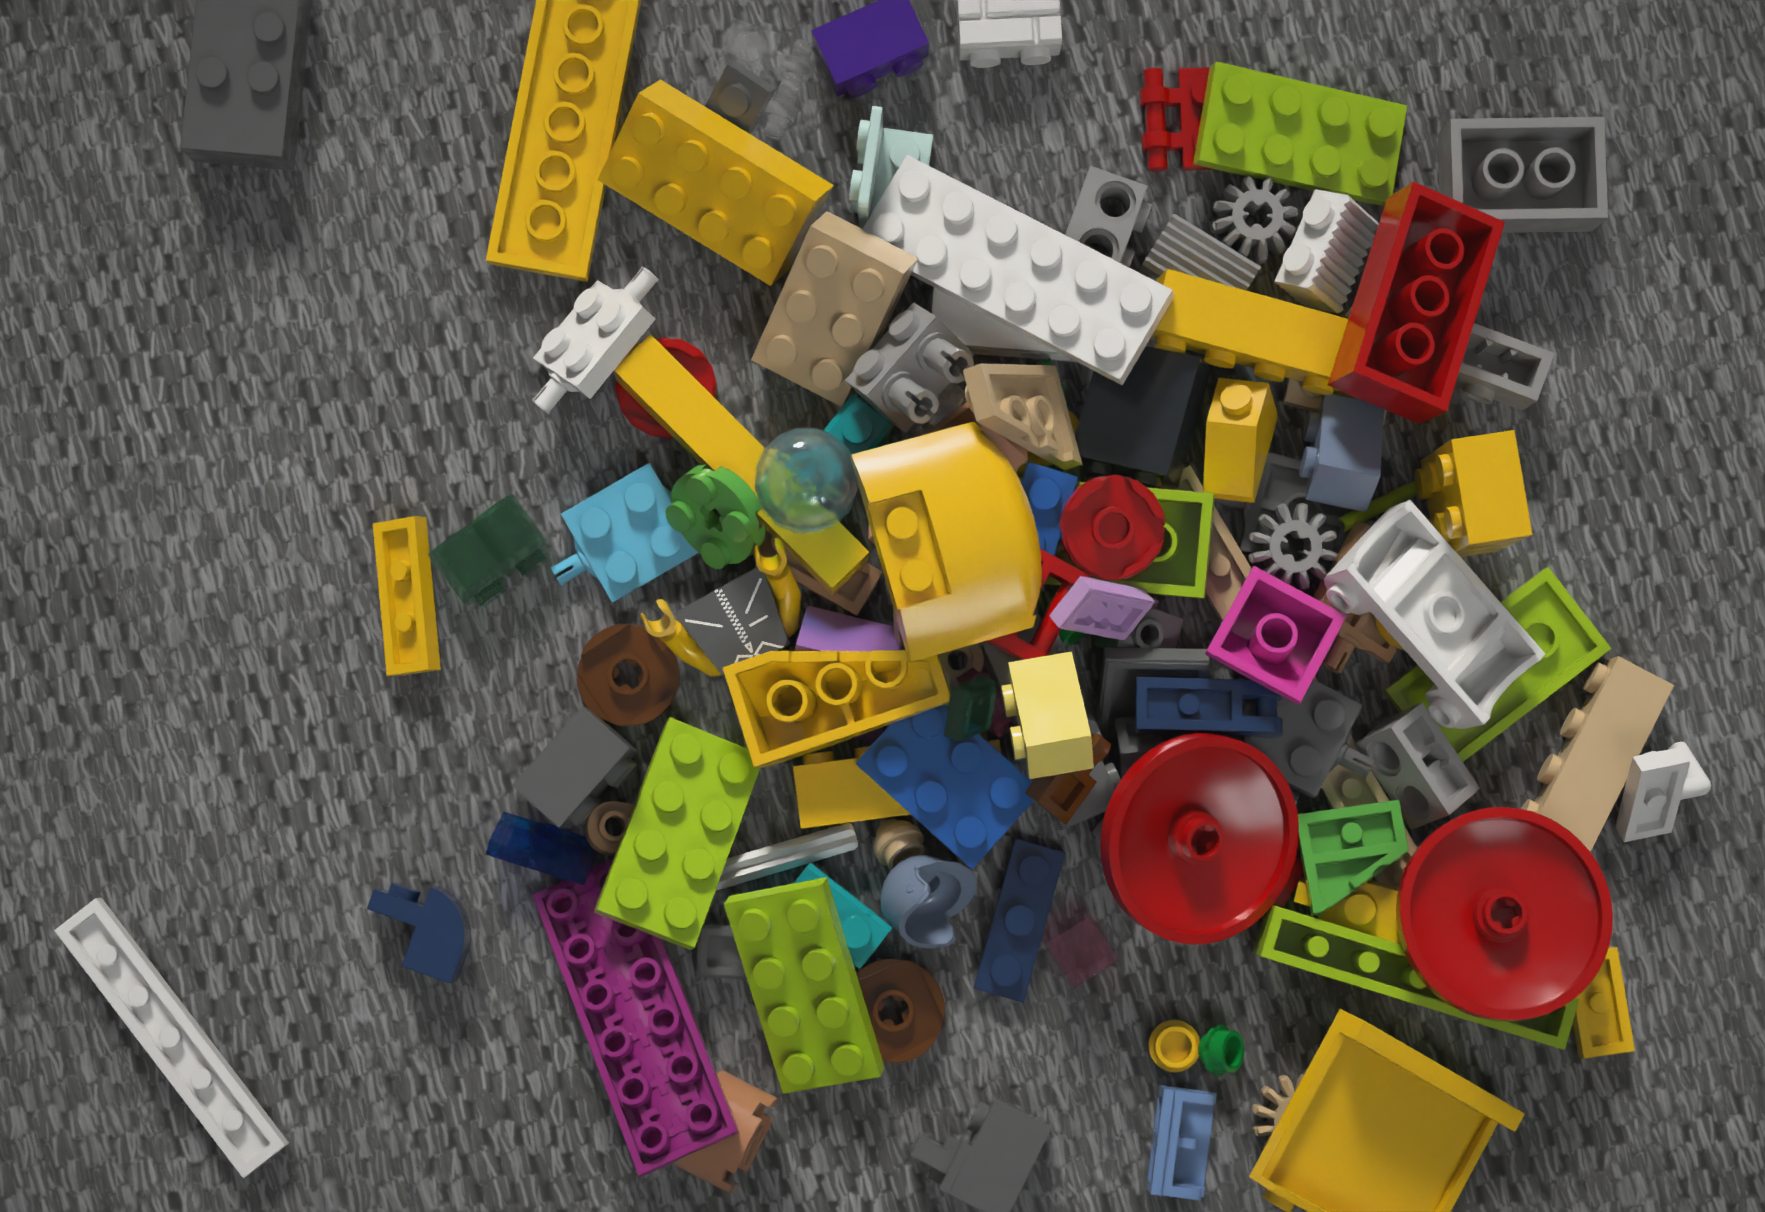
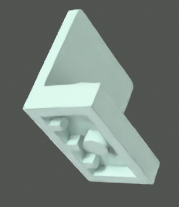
[849,106,933,229]

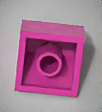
[1205,566,1347,705]

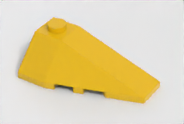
[722,650,953,768]

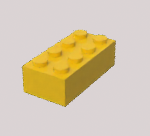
[597,79,834,286]

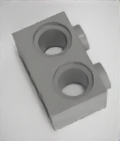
[1065,166,1152,267]
[1354,702,1480,830]

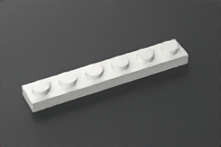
[54,898,289,1178]

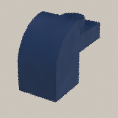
[367,882,471,984]

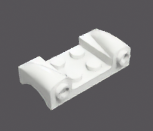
[1324,500,1545,729]

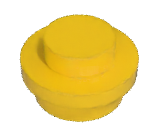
[1148,1020,1200,1072]

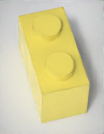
[1001,652,1094,779]

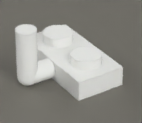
[1615,742,1711,842]

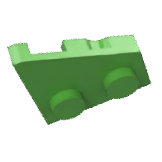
[1298,800,1409,917]

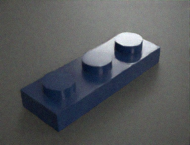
[973,838,1065,1003]

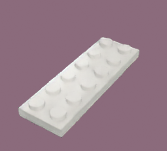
[863,155,1175,385]

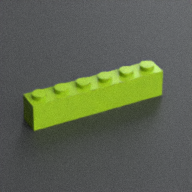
[1252,905,1579,1050]

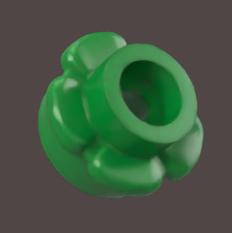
[1198,1025,1244,1077]

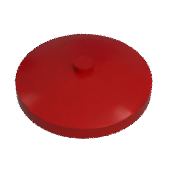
[1100,733,1299,945]
[1396,807,1613,1021]

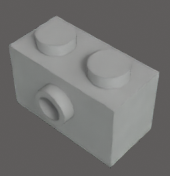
[1455,323,1555,411]

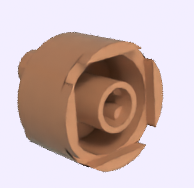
[674,1070,779,1194]

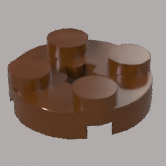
[577,624,680,726]
[856,958,945,1063]

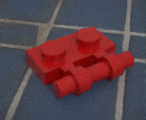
[1139,67,1216,172]

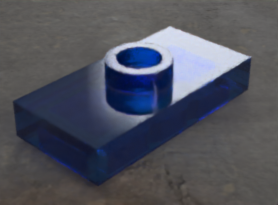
[486,811,599,885]

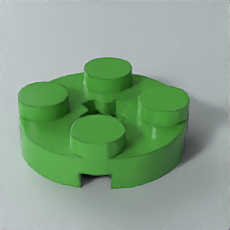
[665,464,766,569]

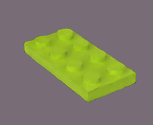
[1193,61,1407,206]
[1383,567,1612,762]
[594,717,761,950]
[724,877,885,1094]

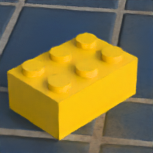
[1415,430,1533,557]

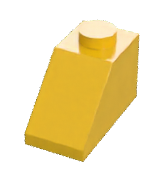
[1203,378,1278,503]

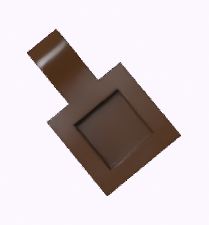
[1025,731,1111,825]

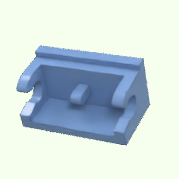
[1146,1085,1217,1200]

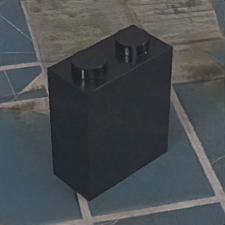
[1075,346,1211,489]

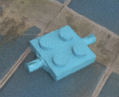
[551,463,698,603]

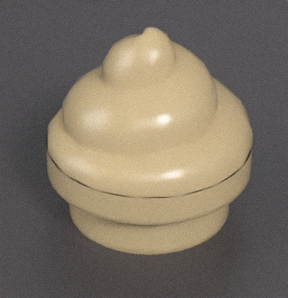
[873,818,925,870]

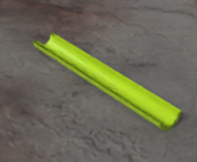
[1338,481,1417,532]

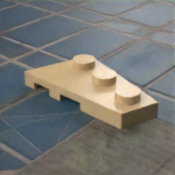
[963,363,1083,470]

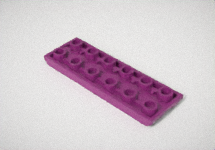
[532,858,739,1178]

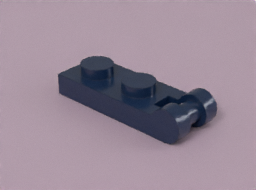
[1135,677,1283,738]

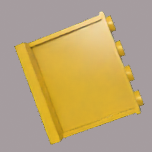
[1249,1009,1525,1212]

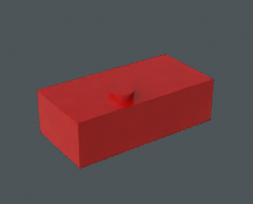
[1328,181,1505,424]

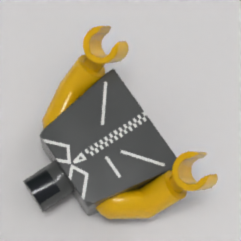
[640,538,801,679]

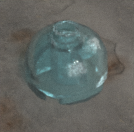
[755,428,858,534]

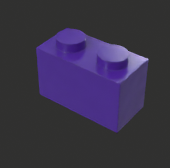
[811,0,929,98]

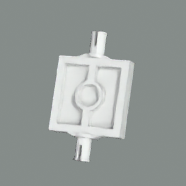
[532,266,659,414]

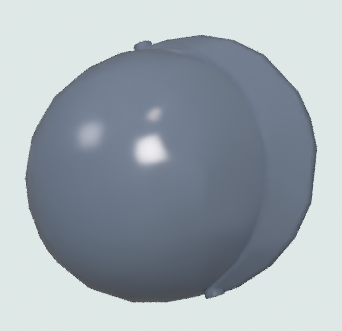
[881,854,977,948]

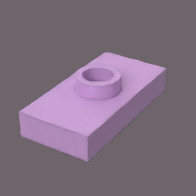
[1049,576,1155,640]

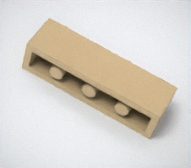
[1521,656,1674,852]

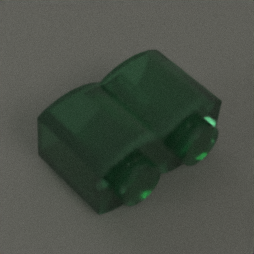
[428,494,552,607]

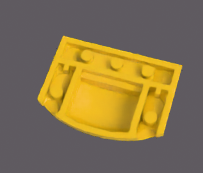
[850,422,1042,663]

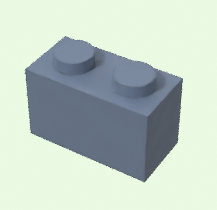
[1299,394,1384,512]

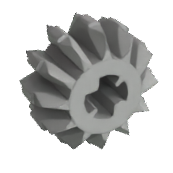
[1211,176,1298,264]
[1248,503,1337,590]

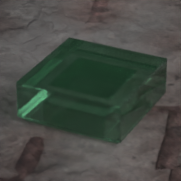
[944,676,997,742]

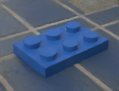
[855,704,1033,869]

